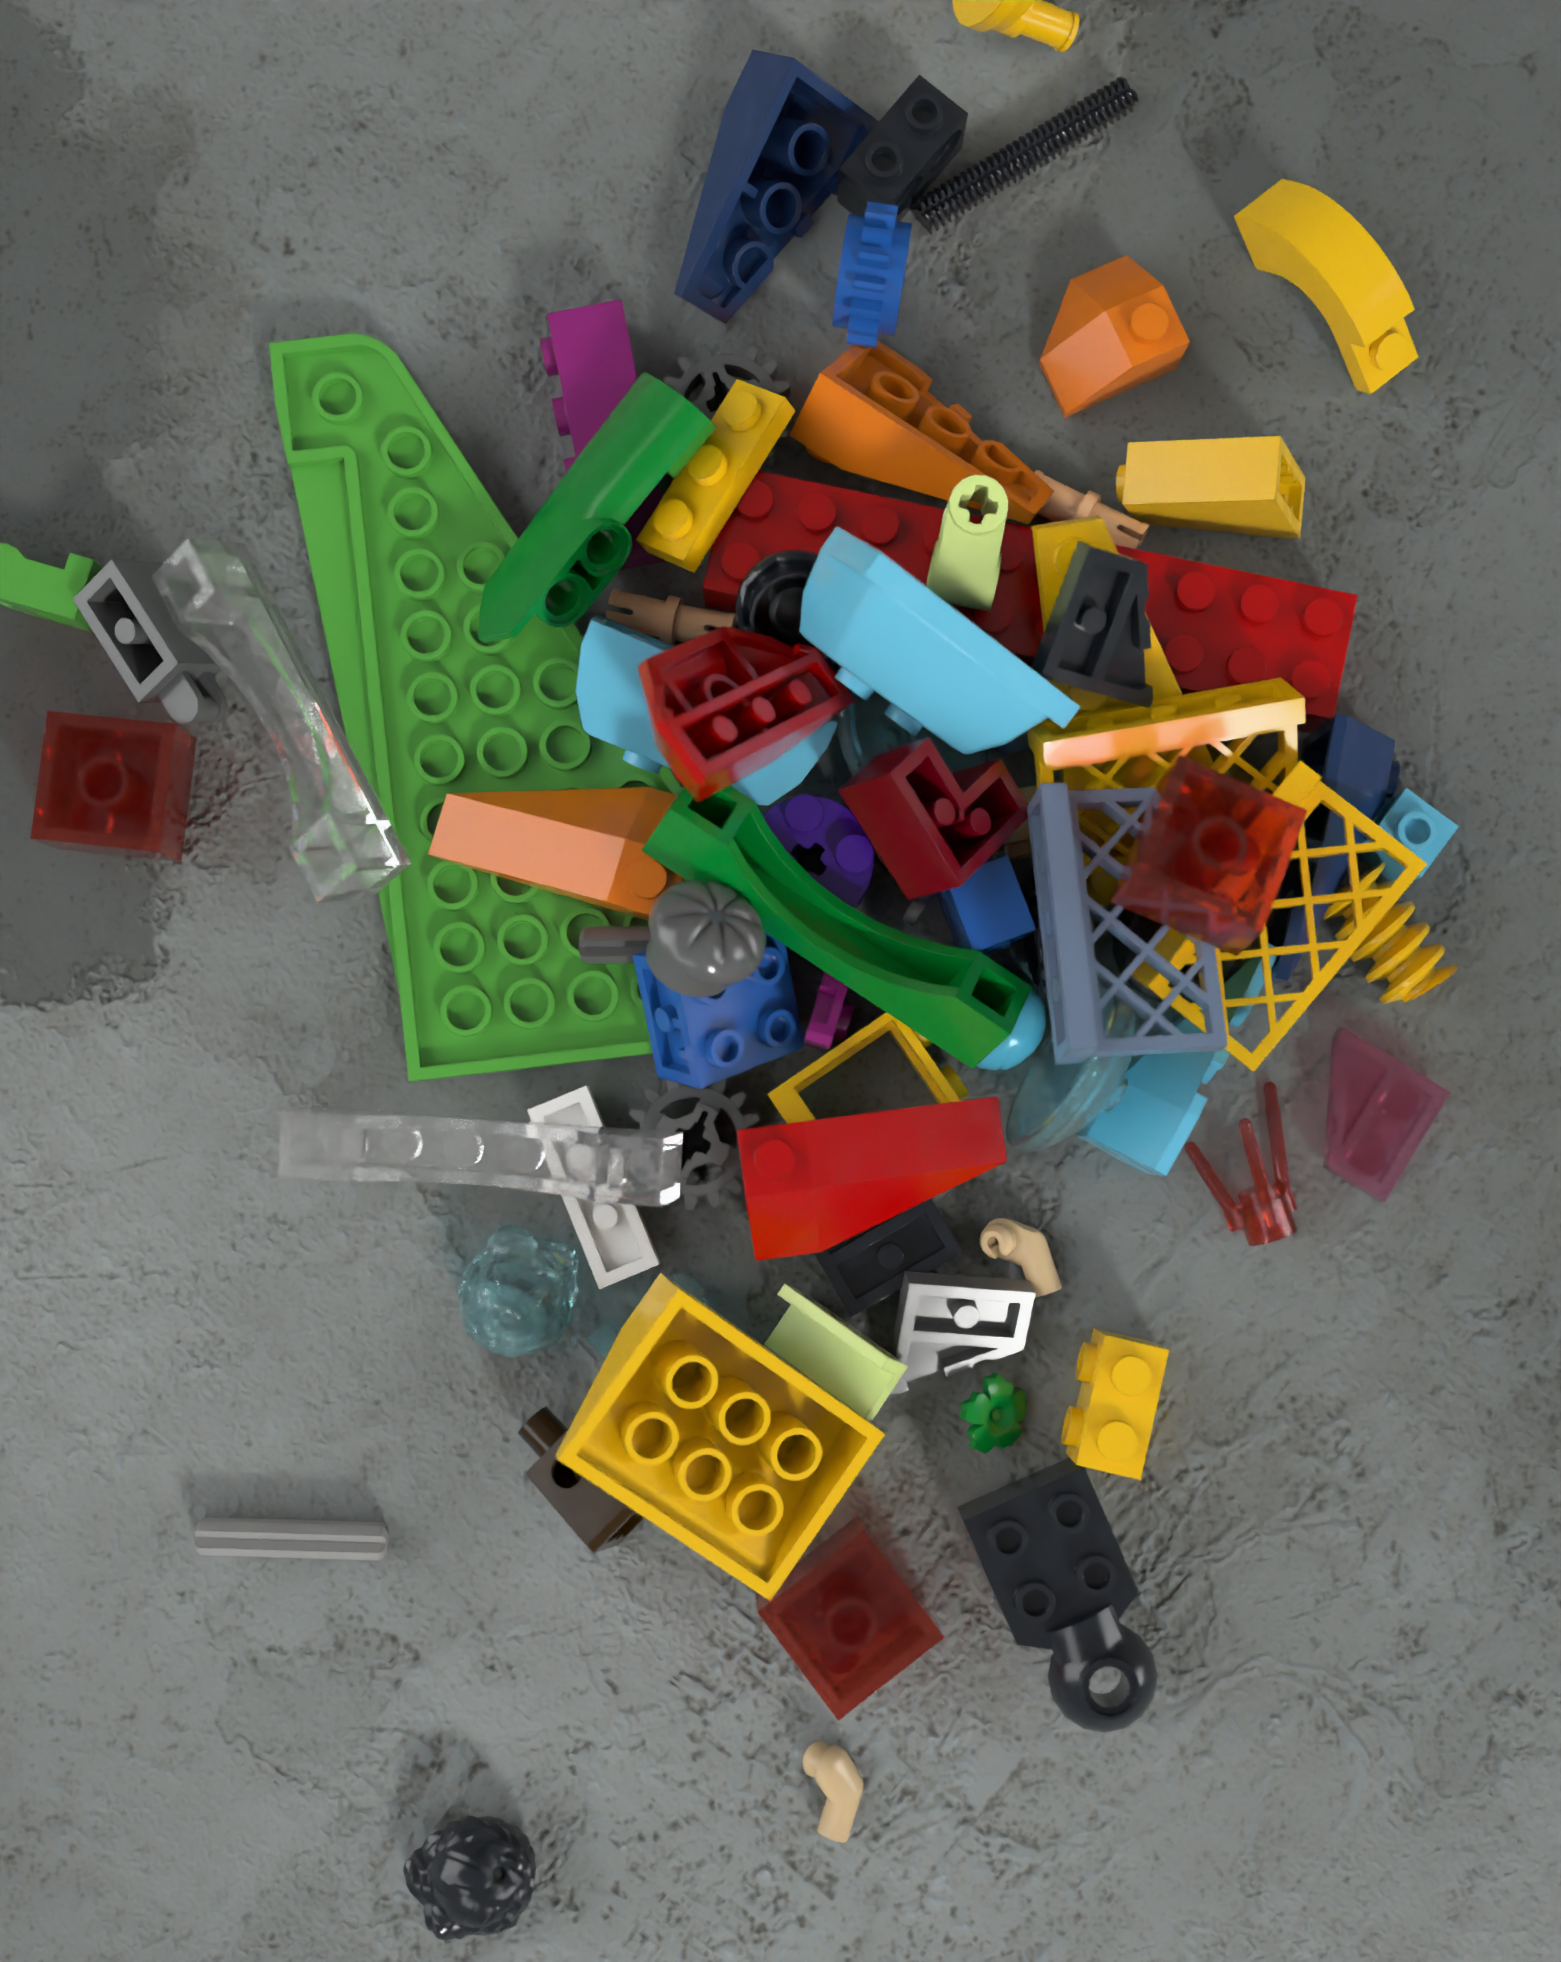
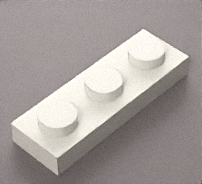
[527,1085,661,1289]

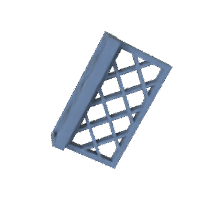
[1027,783,1228,1065]

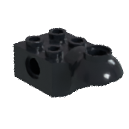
[957,1458,1158,1733]

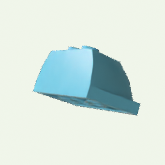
[800,526,1080,755]
[575,614,838,806]

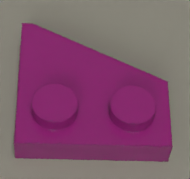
[803,972,855,1052]

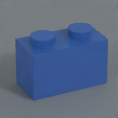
[936,855,1036,955]

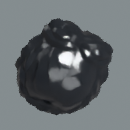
[403,1815,536,1941]

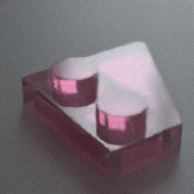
[1323,1027,1450,1202]

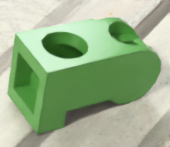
[0,543,103,633]

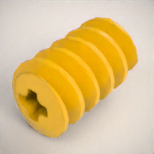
[1322,862,1458,1004]

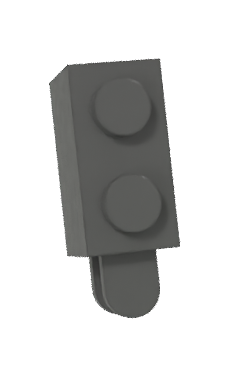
[73,559,228,724]

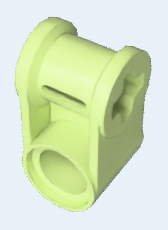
[926,475,1008,612]

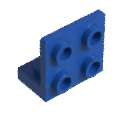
[632,932,804,1089]

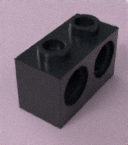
[837,74,968,221]

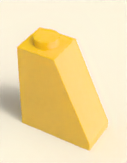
[1116,436,1306,539]

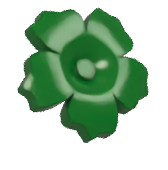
[959,1372,1028,1454]

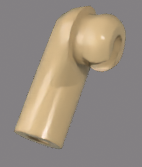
[979,1218,1062,1297]

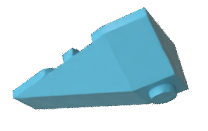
[1077,943,1277,1176]

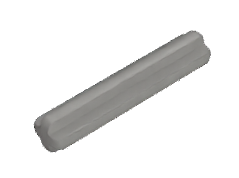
[194,1517,389,1560]

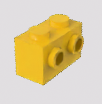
[1061,1328,1169,1480]

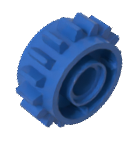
[832,201,912,348]

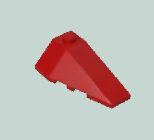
[737,1096,1007,1261]

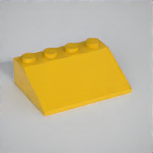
[555,1273,885,1601]

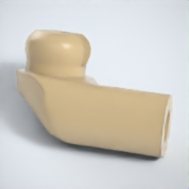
[803,1741,863,1843]

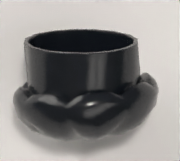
[736,549,826,657]

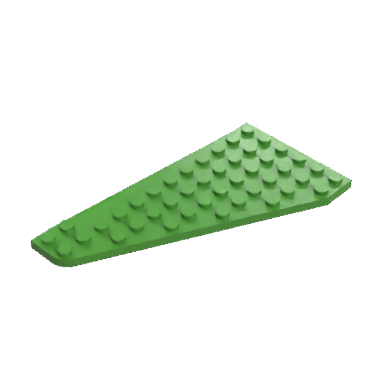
[269,333,682,1082]

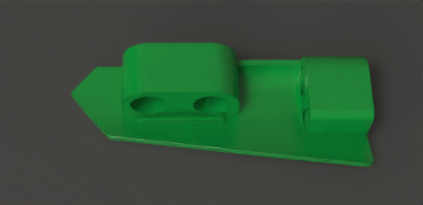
[478,372,716,643]

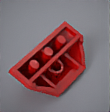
[638,626,856,802]

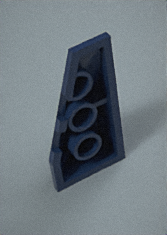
[674,50,879,324]
[1268,714,1400,985]

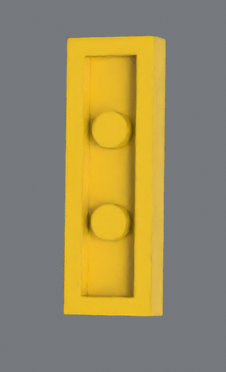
[636,379,795,573]

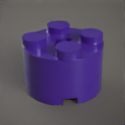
[762,794,874,909]

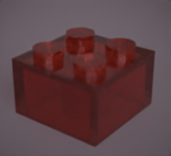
[30,711,197,862]
[1110,755,1308,956]
[755,1516,945,1721]

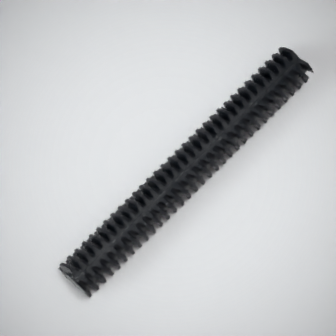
[912,77,1139,235]

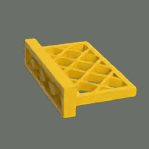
[1027,678,1305,874]
[1131,761,1427,1072]

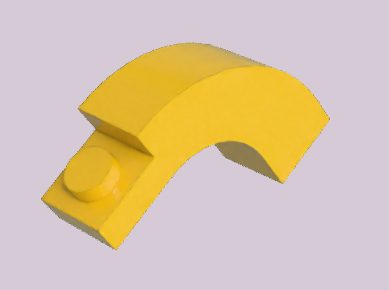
[1234,179,1419,394]

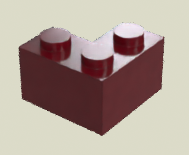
[838,737,1028,900]

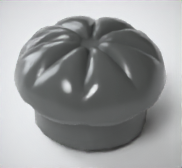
[646,880,766,998]

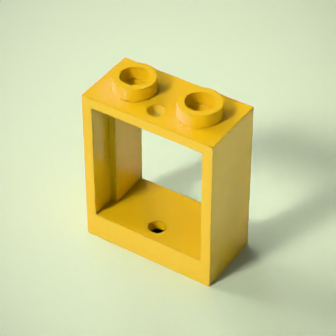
[767,1012,970,1124]

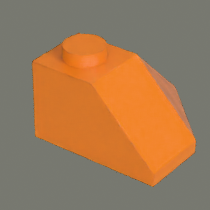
[1039,255,1190,418]

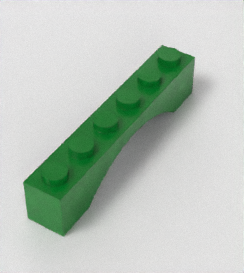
[641,785,1032,1069]

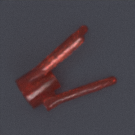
[1185,1082,1298,1246]

